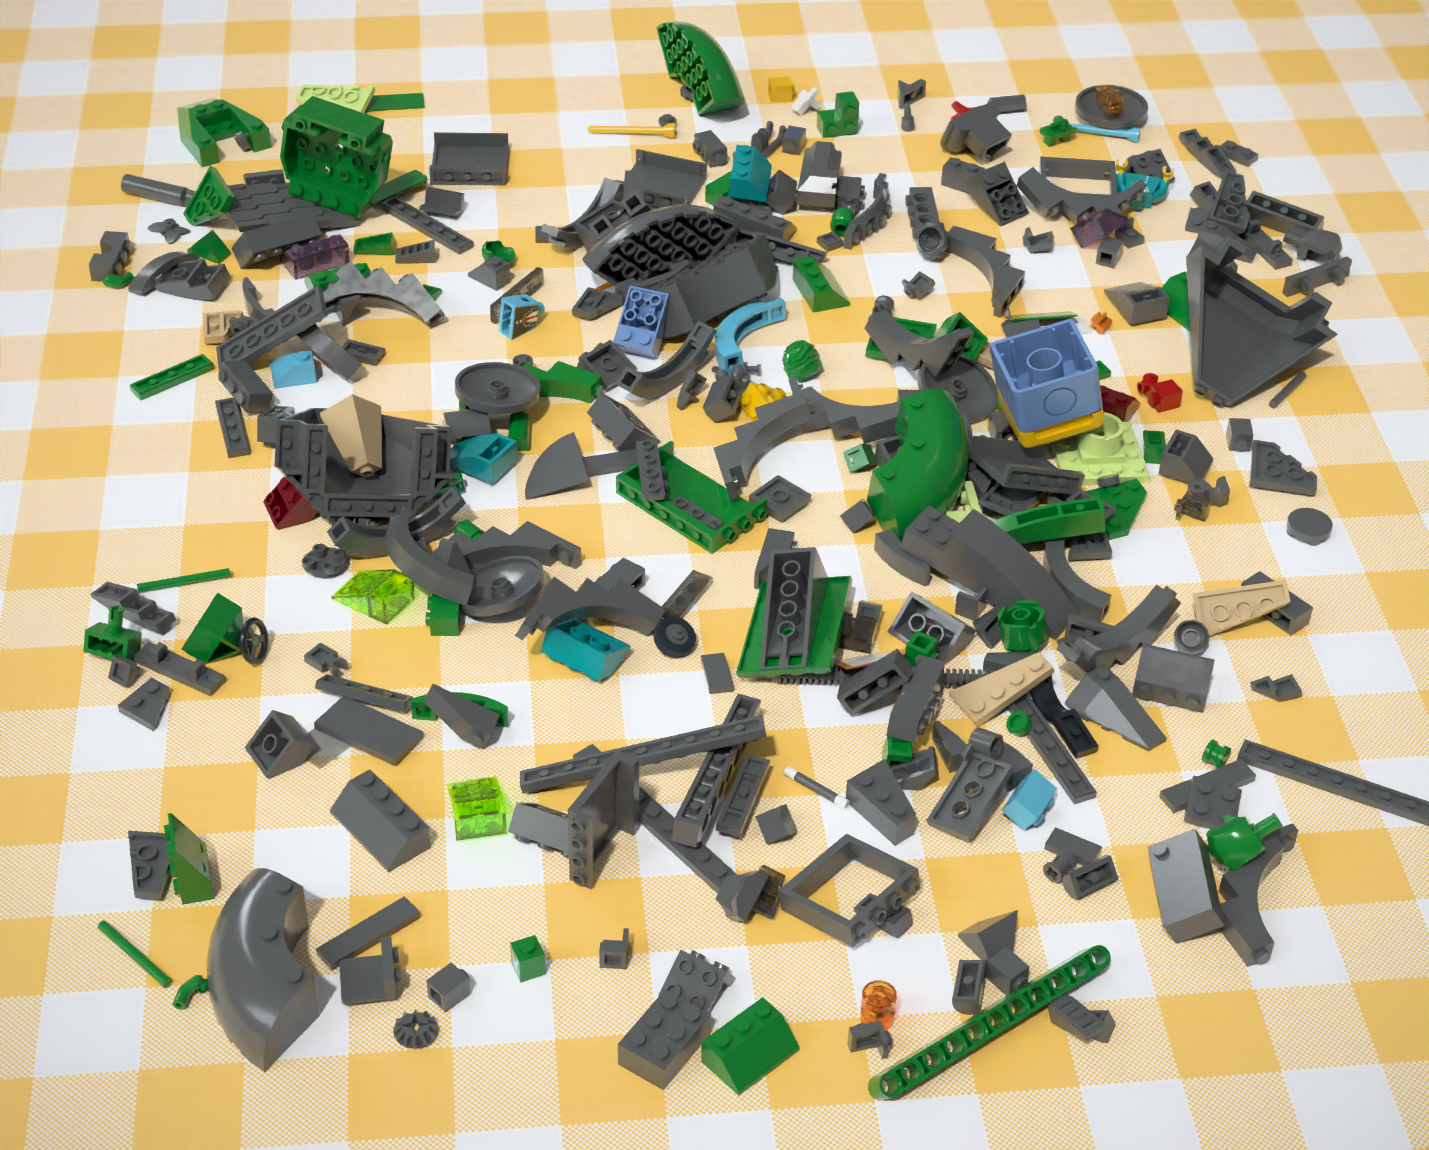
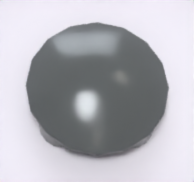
[301,543,347,576]

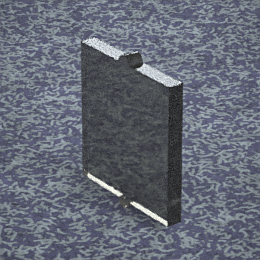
[307,729,350,769]

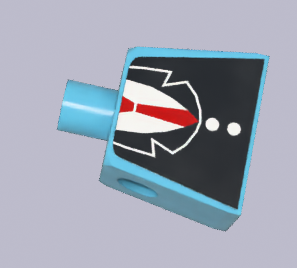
[498,294,545,341]

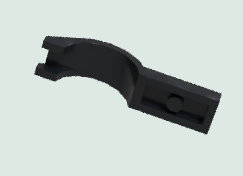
[1029,675,1099,759]

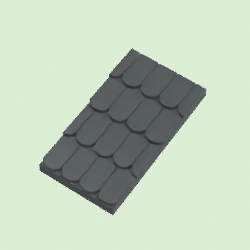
[228,182,360,232]

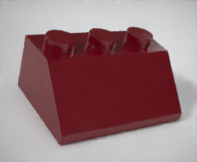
[1100,385,1141,422]

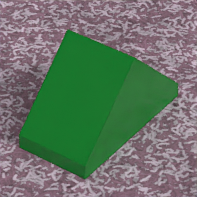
[187,229,231,264]

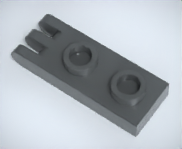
[670,495,724,531]

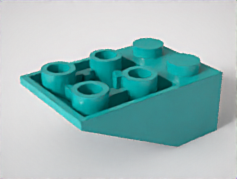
[450,433,517,485]

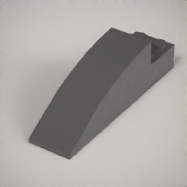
[900,505,1079,640]

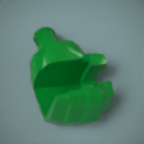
[1206,813,1283,871]

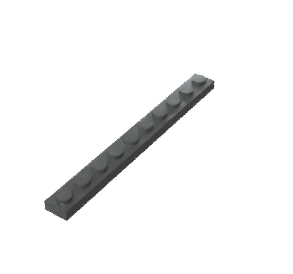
[520,715,767,793]
[573,744,737,894]

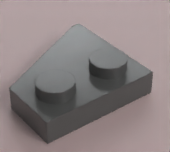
[572,287,623,320]
[1068,531,1112,560]
[117,677,171,731]

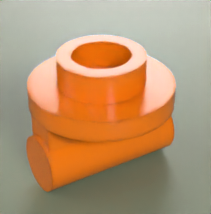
[1090,311,1112,334]

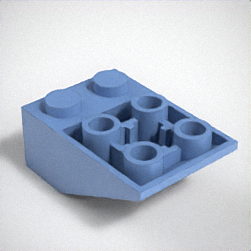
[613,286,669,359]

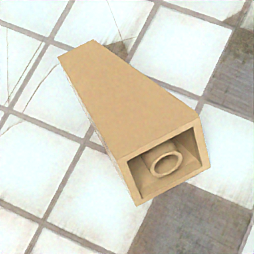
[320,394,382,477]

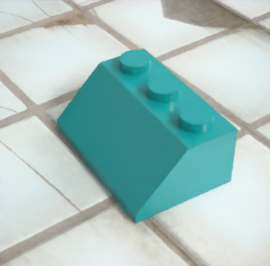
[728,145,772,202]
[541,619,631,681]

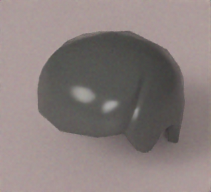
[1173,620,1210,655]

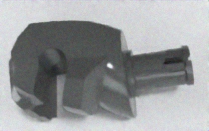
[1283,229,1343,264]

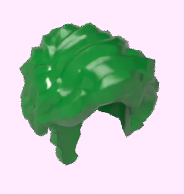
[782,340,823,382]

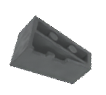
[845,759,916,846]

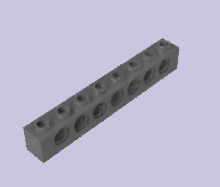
[672,693,761,848]

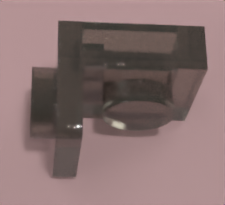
[1174,492,1211,522]

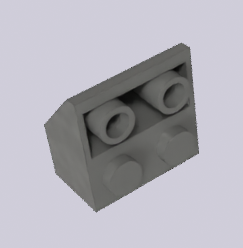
[1158,429,1214,483]

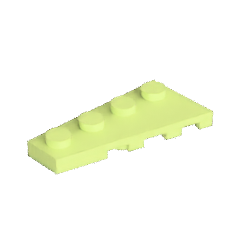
[295,84,376,113]

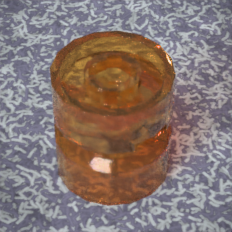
[860,980,897,1031]

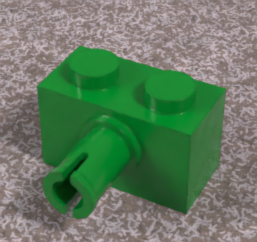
[83,605,142,660]

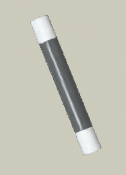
[784,766,850,809]

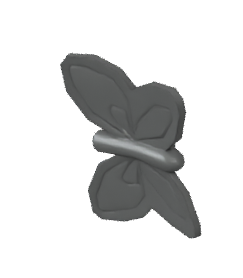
[147,218,191,244]

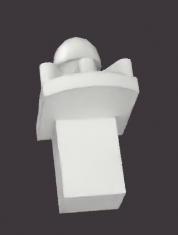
[791,87,821,116]

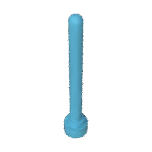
[1070,123,1140,143]

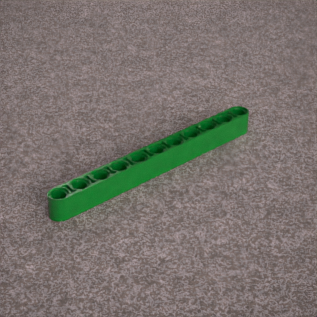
[868,945,1111,1100]

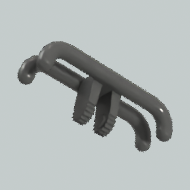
[733,121,786,161]

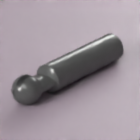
[121,174,195,206]

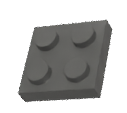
[749,475,811,522]
[1183,775,1242,829]

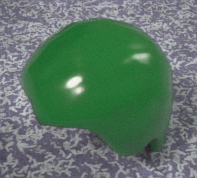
[481,240,515,264]

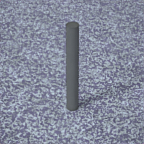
[1269,371,1307,408]

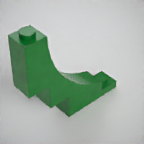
[459,361,603,410]

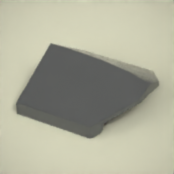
[1001,319,1040,337]
[889,746,937,790]

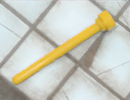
[587,123,675,138]

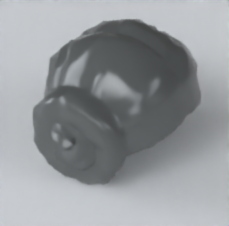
[916,221,949,259]

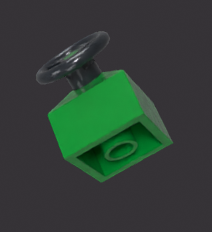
[181,592,269,665]

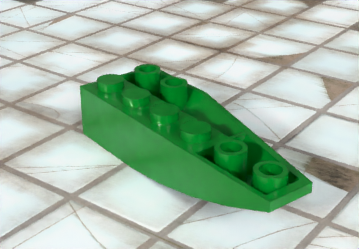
[993,497,1105,544]

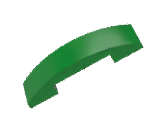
[411,692,509,727]

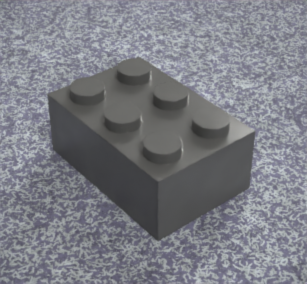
[618,989,711,1091]

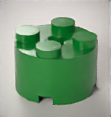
[998,600,1048,652]

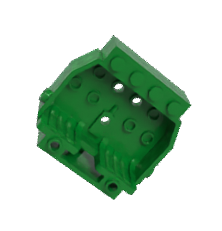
[280,96,393,218]

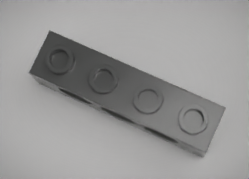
[905,187,940,242]

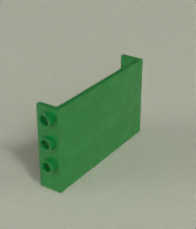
[616,441,767,554]

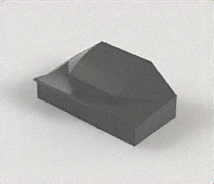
[715,870,768,922]

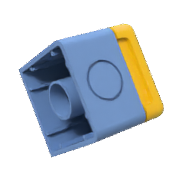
[989,318,1104,449]

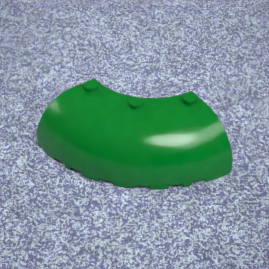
[656,21,745,116]
[866,389,969,543]

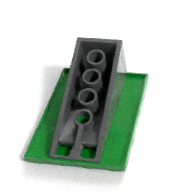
[736,547,853,678]

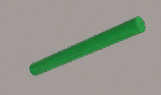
[137,568,231,593]
[97,920,172,988]

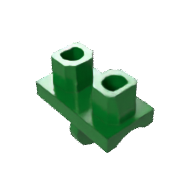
[1039,115,1077,147]

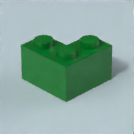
[816,91,860,138]

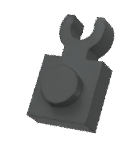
[304,643,348,677]

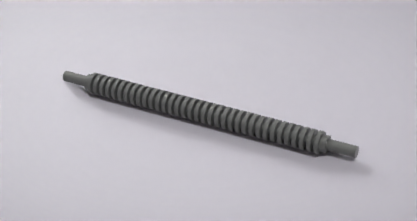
[755,666,994,688]

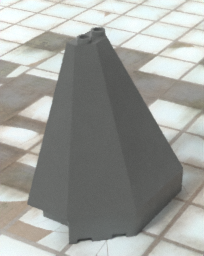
[1186,236,1338,408]
[274,407,456,518]

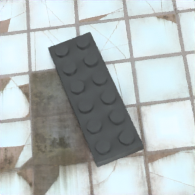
[216,285,327,370]

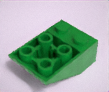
[164,813,214,905]

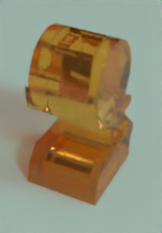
[1096,84,1124,115]

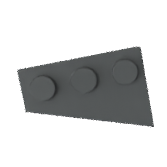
[128,830,174,900]

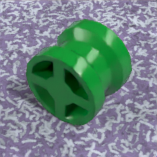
[1202,739,1231,768]

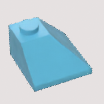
[269,351,316,389]

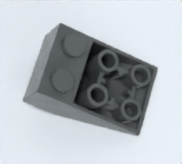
[965,161,1029,226]
[1104,282,1170,325]

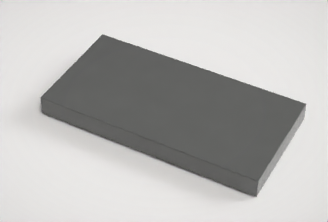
[314,696,423,766]

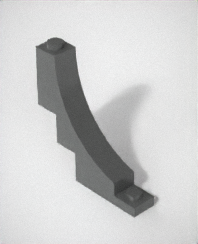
[945,225,1025,318]
[864,310,974,377]
[788,377,901,444]
[713,392,814,501]
[429,521,581,570]
[515,577,666,641]
[1057,584,1181,673]
[1218,823,1298,967]

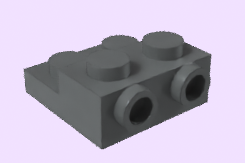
[577,340,638,391]

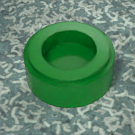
[1006,711,1032,736]

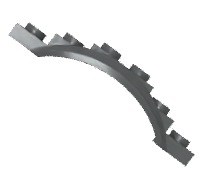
[844,173,892,250]

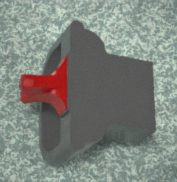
[940,101,1012,161]

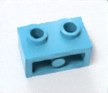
[1001,769,1057,830]

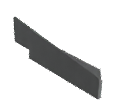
[731,228,828,264]

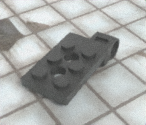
[926,727,1015,842]

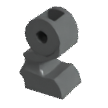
[1186,476,1230,507]

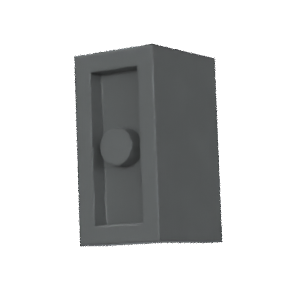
[419,187,465,217]

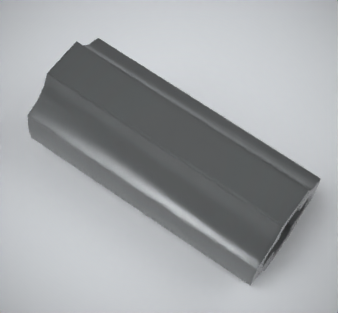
[987,94,1027,113]

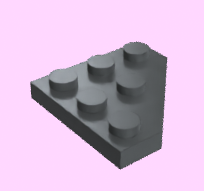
[1249,439,1317,496]

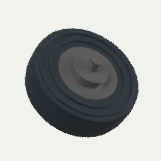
[653,616,696,658]

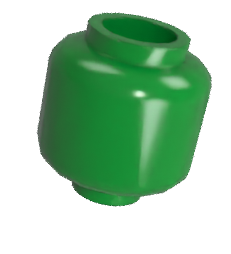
[830,208,856,236]

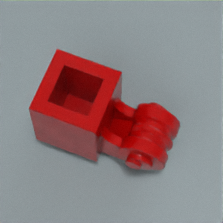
[1137,373,1183,413]

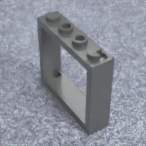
[1038,156,1117,211]
[778,833,920,948]

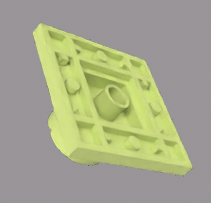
[1050,412,1150,486]

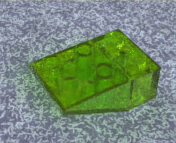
[331,569,415,625]
[446,776,507,841]

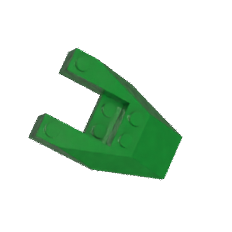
[177,98,271,167]

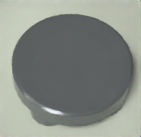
[1286,508,1333,546]

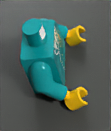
[1115,159,1174,210]

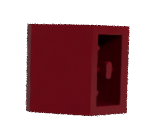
[263,477,318,530]

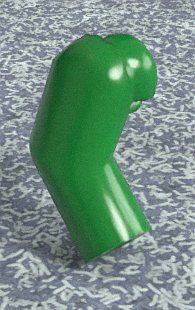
[103,272,134,289]
[172,975,208,1010]

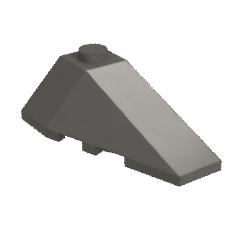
[1064,665,1167,751]

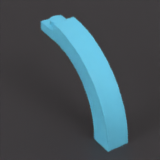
[715,298,786,373]

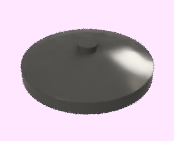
[1075,85,1148,129]
[917,354,998,424]
[454,362,540,414]
[459,556,546,617]

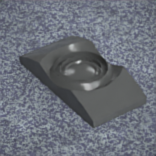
[978,482,1049,516]

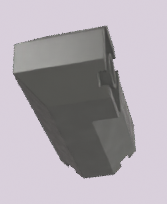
[797,141,842,210]

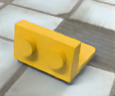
[739,382,787,421]

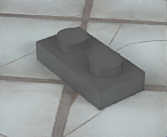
[1220,140,1259,167]

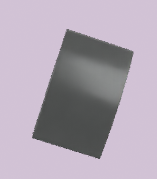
[154,259,231,300]

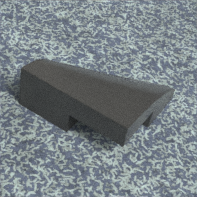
[982,650,1039,674]

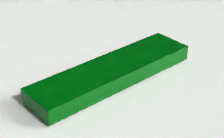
[129,354,214,401]

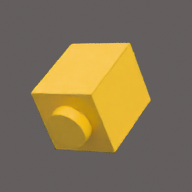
[768,76,795,103]

